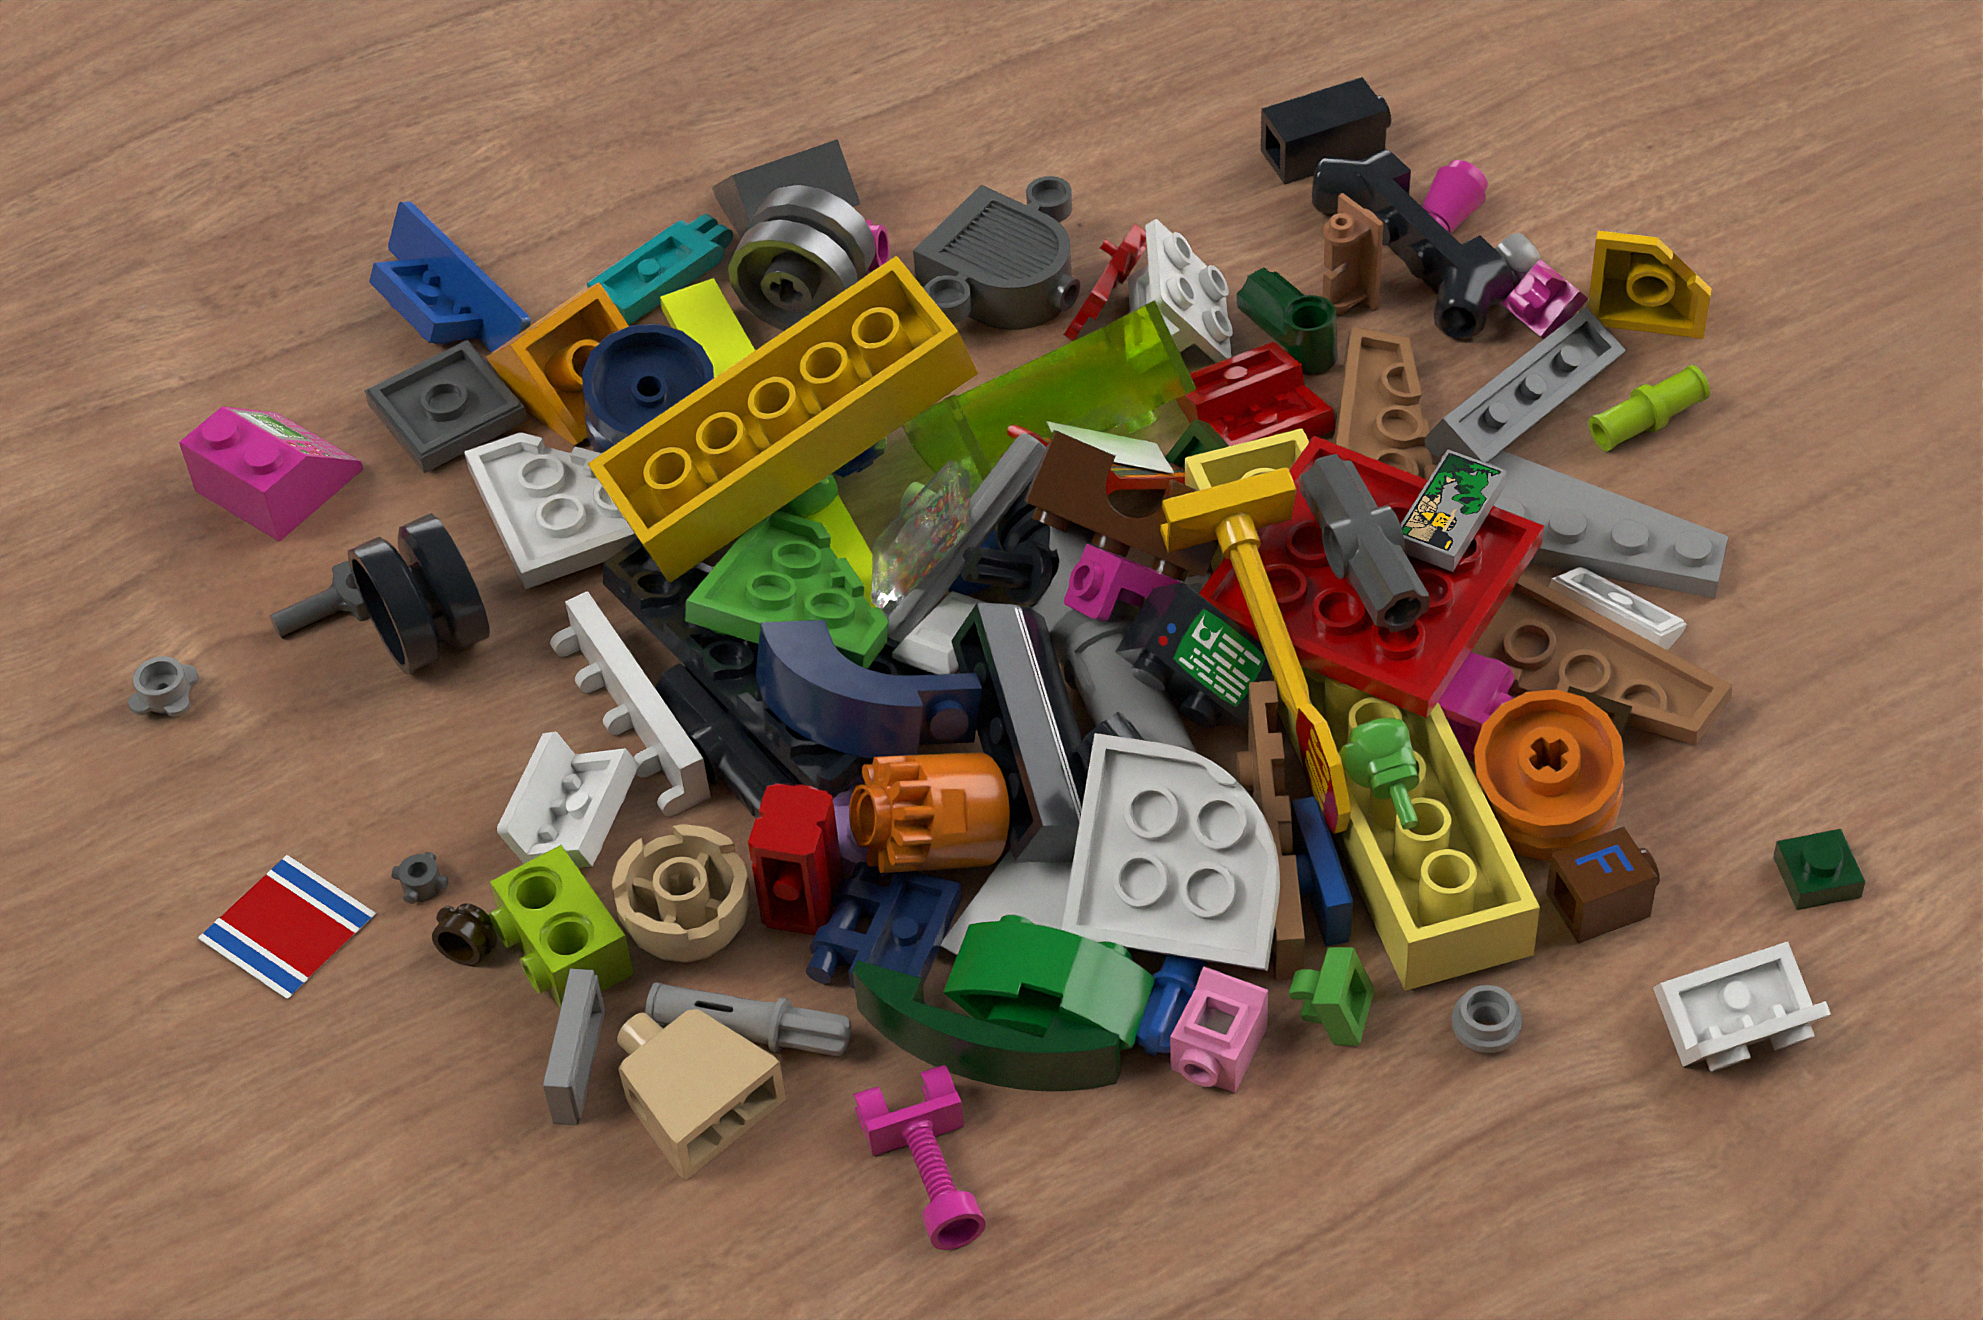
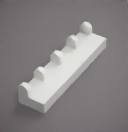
[550,591,711,817]

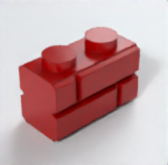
[748,783,844,935]

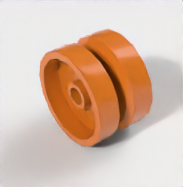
[1474,689,1625,861]

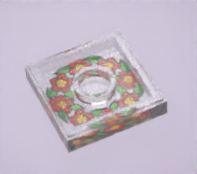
[871,460,971,615]

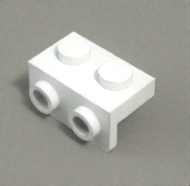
[497,732,639,868]
[1653,941,1831,1072]

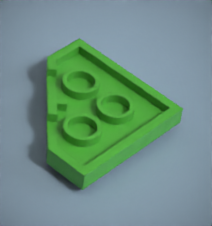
[685,510,889,669]

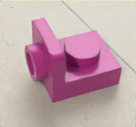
[1064,544,1180,622]

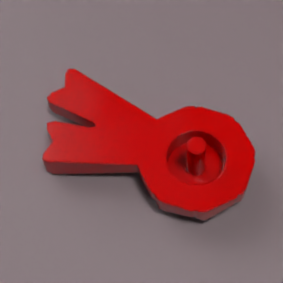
[1063,223,1147,341]

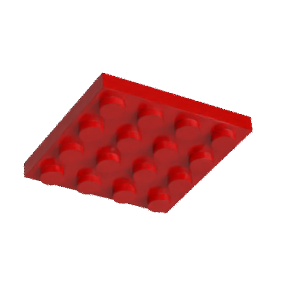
[1198,436,1544,718]

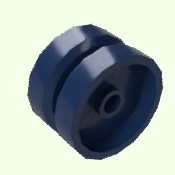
[582,324,714,453]

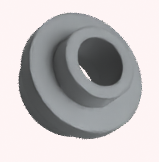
[1451,985,1522,1053]

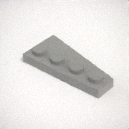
[1489,451,1728,598]

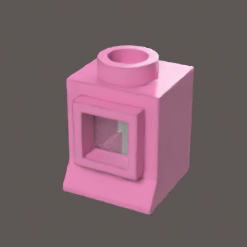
[1170,967,1268,1093]

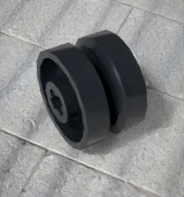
[348,513,490,674]

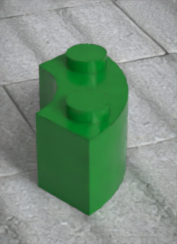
[943,914,1155,1050]

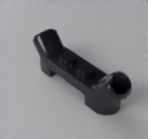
[1312,149,1513,339]

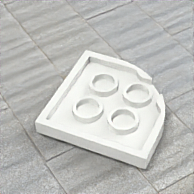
[1062,733,1280,971]

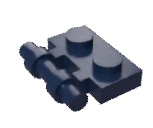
[806,862,962,989]

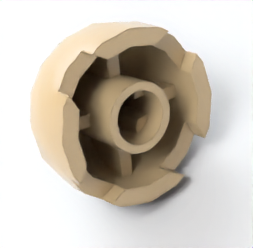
[612,824,751,963]

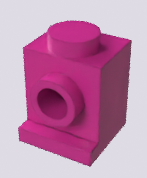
[1438,652,1514,763]

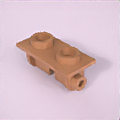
[1320,193,1383,315]

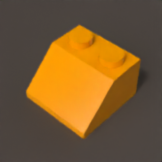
[486,282,629,446]

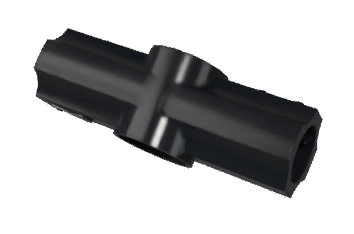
[655,663,804,818]

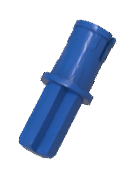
[1135,955,1208,1056]

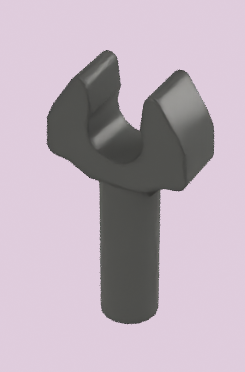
[270,561,370,637]

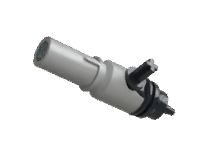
[960,480,1198,754]

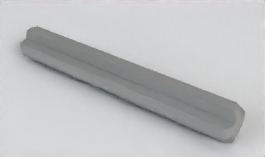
[883,433,1046,642]

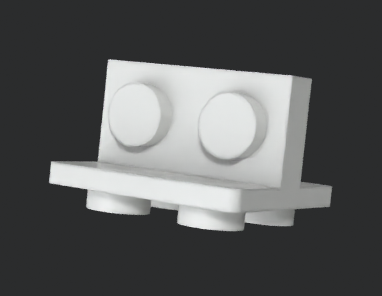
[1128,219,1233,371]

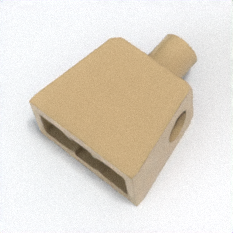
[617,1009,786,1181]

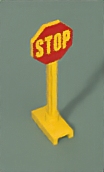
[1160,467,1351,834]

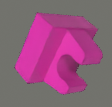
[1502,259,1588,339]

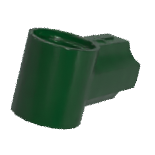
[1237,267,1338,375]

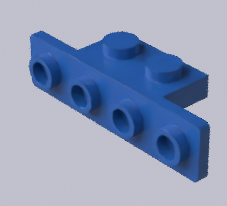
[369,201,531,352]

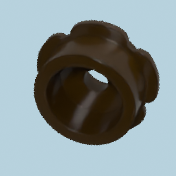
[432,903,497,965]

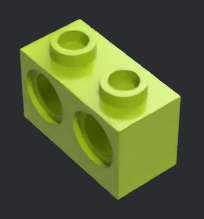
[489,845,634,1009]

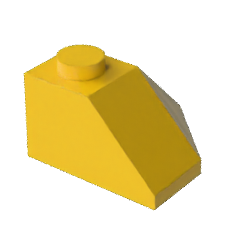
[1587,230,1712,339]

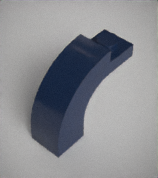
[756,620,982,759]

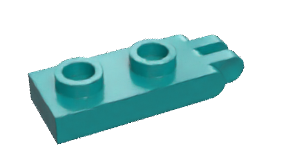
[587,214,733,325]

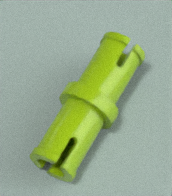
[1588,365,1710,452]

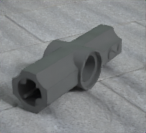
[1300,454,1430,633]

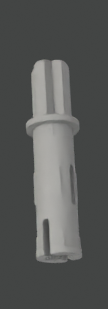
[645,982,851,1056]

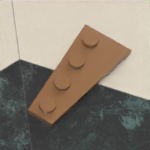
[1333,326,1438,480]
[1471,573,1732,745]
[1236,681,1305,980]

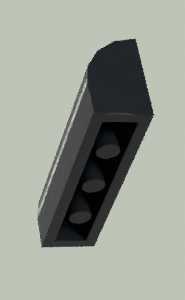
[951,603,1089,862]

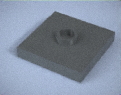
[364,340,528,473]

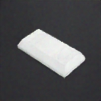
[892,591,986,675]

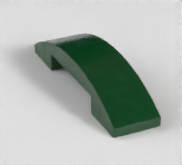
[852,960,1121,1092]

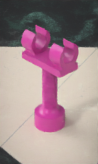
[853,1065,986,1250]

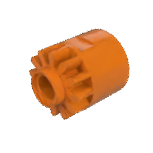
[849,752,1010,873]

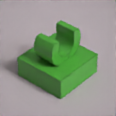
[1289,947,1375,1046]

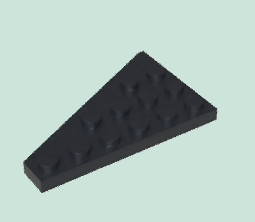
[603,538,958,799]

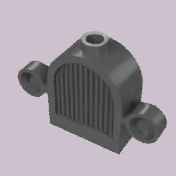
[913,176,1080,330]

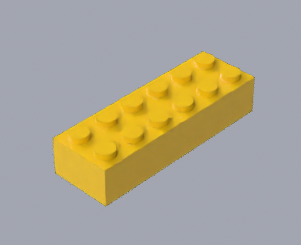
[587,255,979,583]

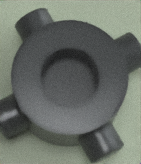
[391,852,449,904]

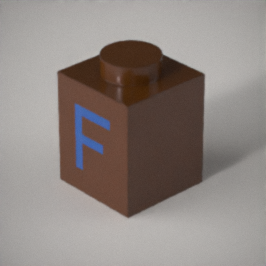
[1546,826,1660,944]

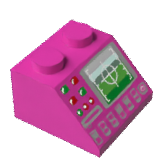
[179,406,363,542]

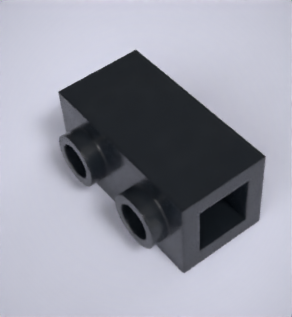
[1261,77,1391,185]

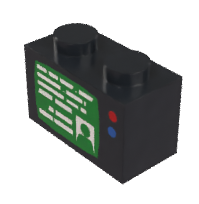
[1115,582,1272,729]

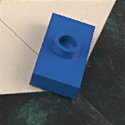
[1291,796,1353,947]

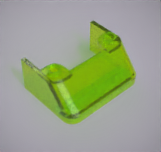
[902,300,1196,500]

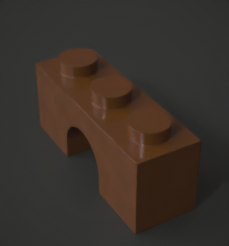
[1024,430,1219,583]

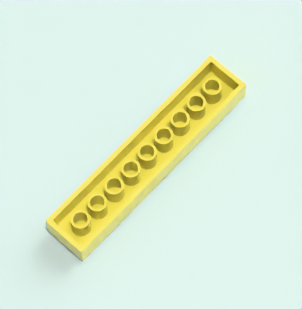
[1185,429,1540,991]

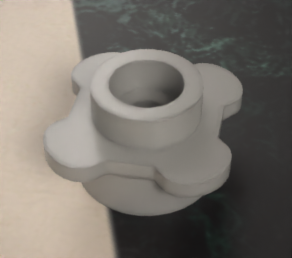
[128,656,199,717]

